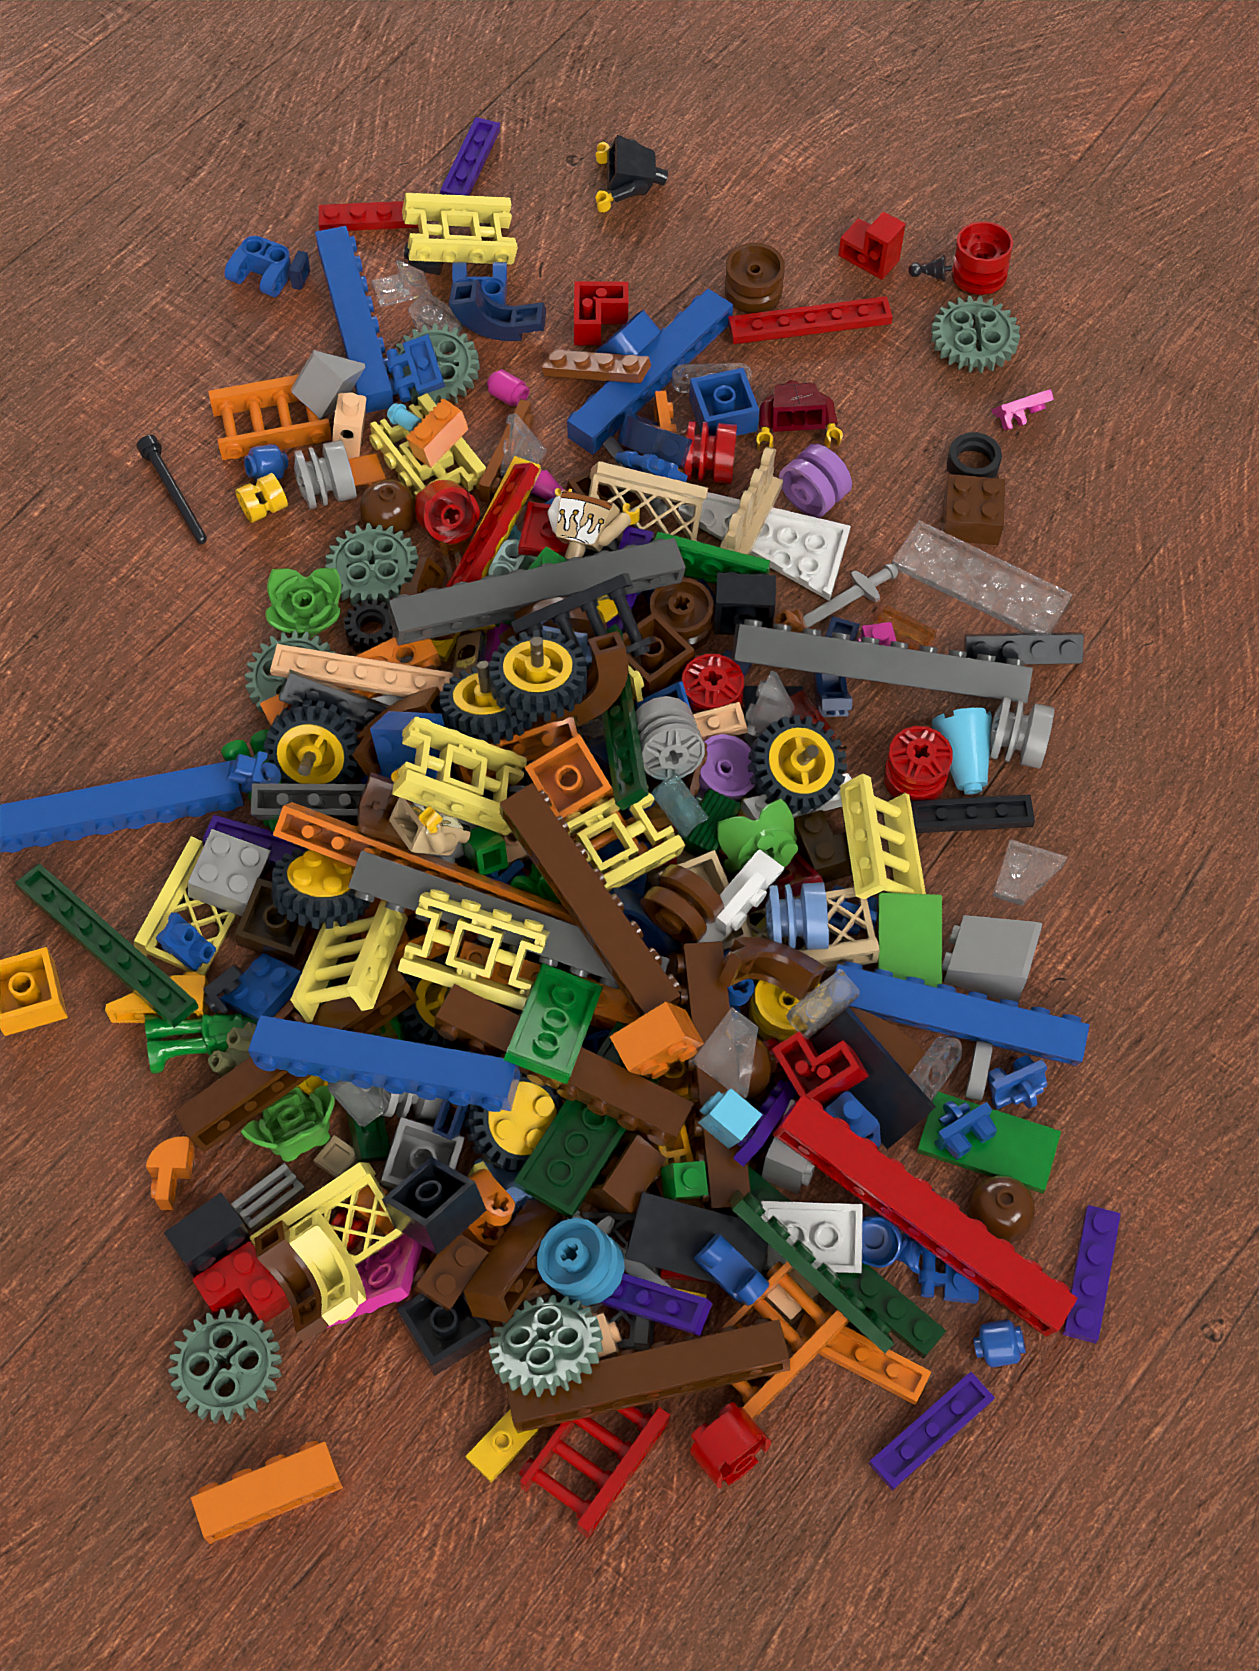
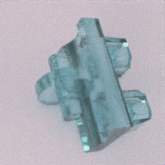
[651,773,708,837]

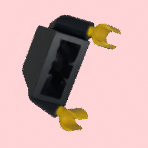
[595,135,668,212]

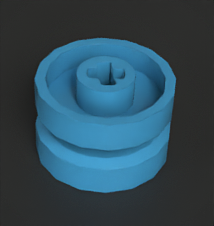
[537,1218,625,1306]

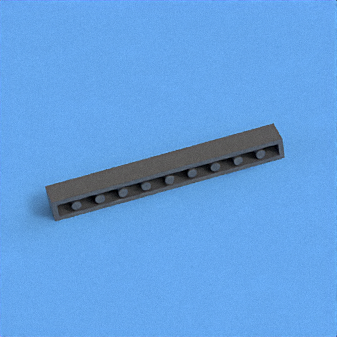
[388,538,686,646]
[731,619,1033,703]
[251,784,538,820]
[348,850,670,989]

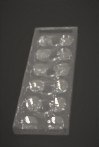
[892,520,1073,633]

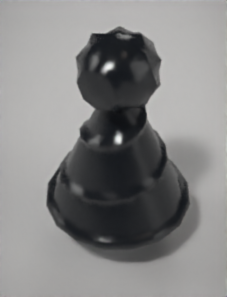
[908,255,952,282]

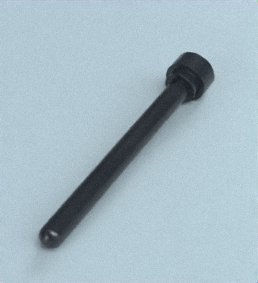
[136,435,207,544]

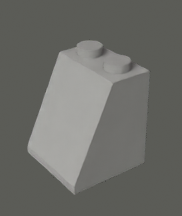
[942,915,1042,1003]

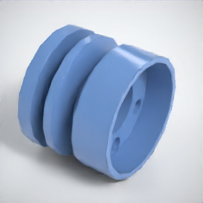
[765,882,829,950]

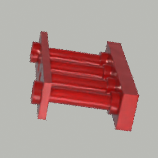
[519,1406,670,1538]

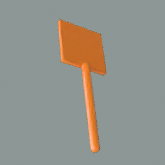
[348,454,386,488]

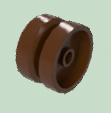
[725,243,785,313]
[649,578,714,651]
[640,864,724,944]

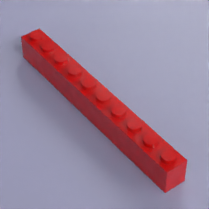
[772,1095,1078,1337]

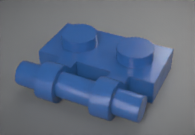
[386,334,446,402]
[615,450,688,482]
[918,1244,979,1304]

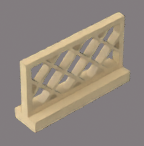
[589,461,708,541]
[745,887,880,982]

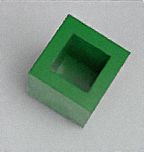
[462,826,509,875]
[660,1161,708,1201]

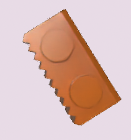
[406,399,469,468]

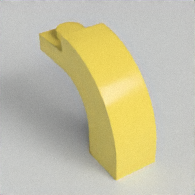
[289,1210,366,1326]

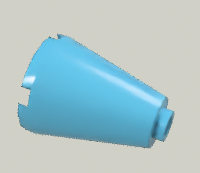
[931,708,992,795]

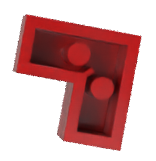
[838,211,906,280]
[574,281,629,346]
[772,1031,869,1106]
[192,1241,290,1324]

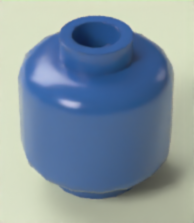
[244,444,289,482]
[973,1319,1026,1368]

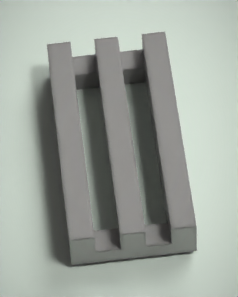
[231,1163,306,1232]

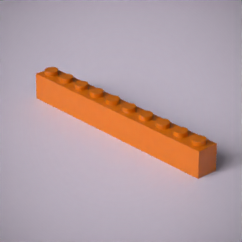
[273,802,577,926]

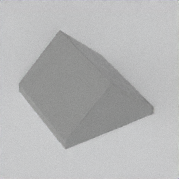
[291,350,365,419]

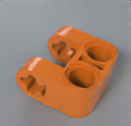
[462,1169,515,1255]

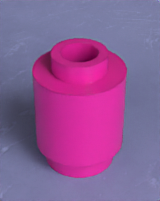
[487,369,530,406]

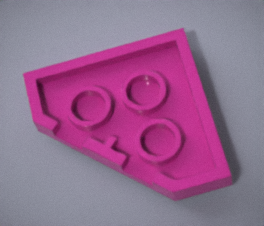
[326,1228,423,1329]

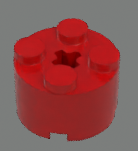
[415,480,480,544]
[690,1402,771,1488]

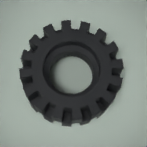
[344,599,395,653]

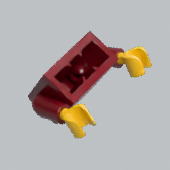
[756,380,843,451]

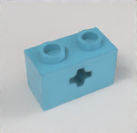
[698,1088,762,1149]

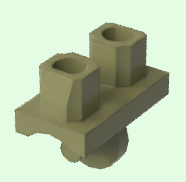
[208,1022,257,1077]

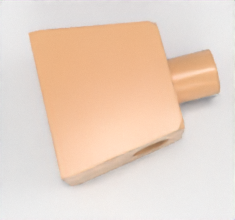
[332,392,366,459]

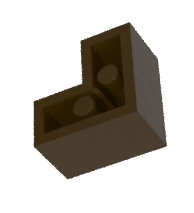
[794,810,853,883]

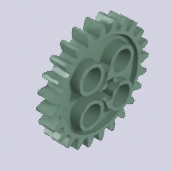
[931,296,1020,373]
[391,323,480,405]
[325,523,419,606]
[245,630,335,712]
[489,1295,603,1397]
[168,1309,283,1424]

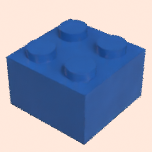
[689,368,759,436]
[370,711,454,779]

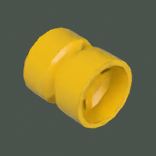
[235,473,288,523]

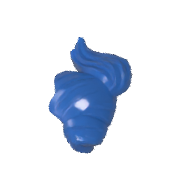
[862,1215,921,1274]

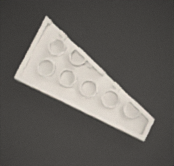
[678,492,851,601]

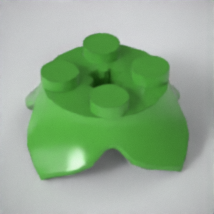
[265,568,342,638]
[717,799,798,877]
[241,1085,335,1162]

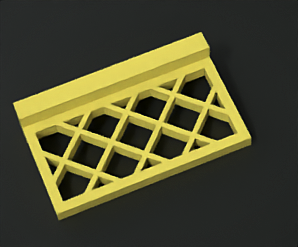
[134,836,237,975]
[249,1162,404,1266]

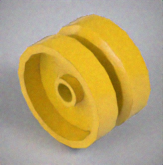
[748,980,824,1043]

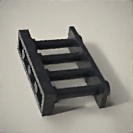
[511,573,657,671]

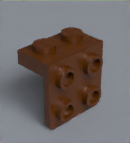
[357,772,408,849]
[411,1234,488,1312]

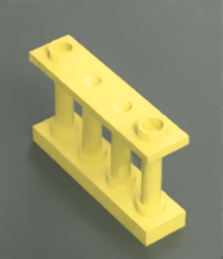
[839,774,926,899]
[291,899,408,1023]

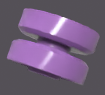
[779,444,852,518]
[693,734,755,803]

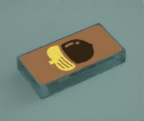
[452,630,487,679]

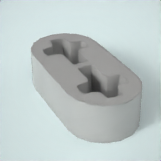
[965,1040,993,1101]

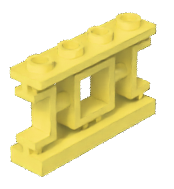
[402,193,518,264]
[369,393,486,501]
[392,717,527,836]
[565,785,685,892]
[397,889,550,1011]

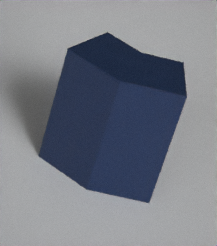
[432,1099,469,1140]

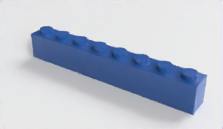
[315,226,397,413]
[567,288,733,455]
[0,760,244,853]
[826,962,1090,1066]
[248,1015,521,1112]

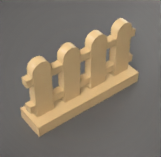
[720,447,783,555]

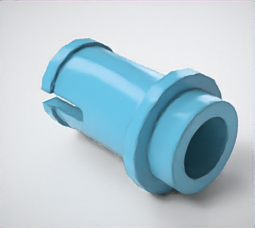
[387,403,422,432]

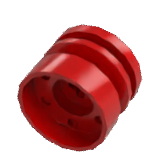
[952,221,1013,295]
[683,421,737,484]
[682,654,744,714]
[884,726,953,801]

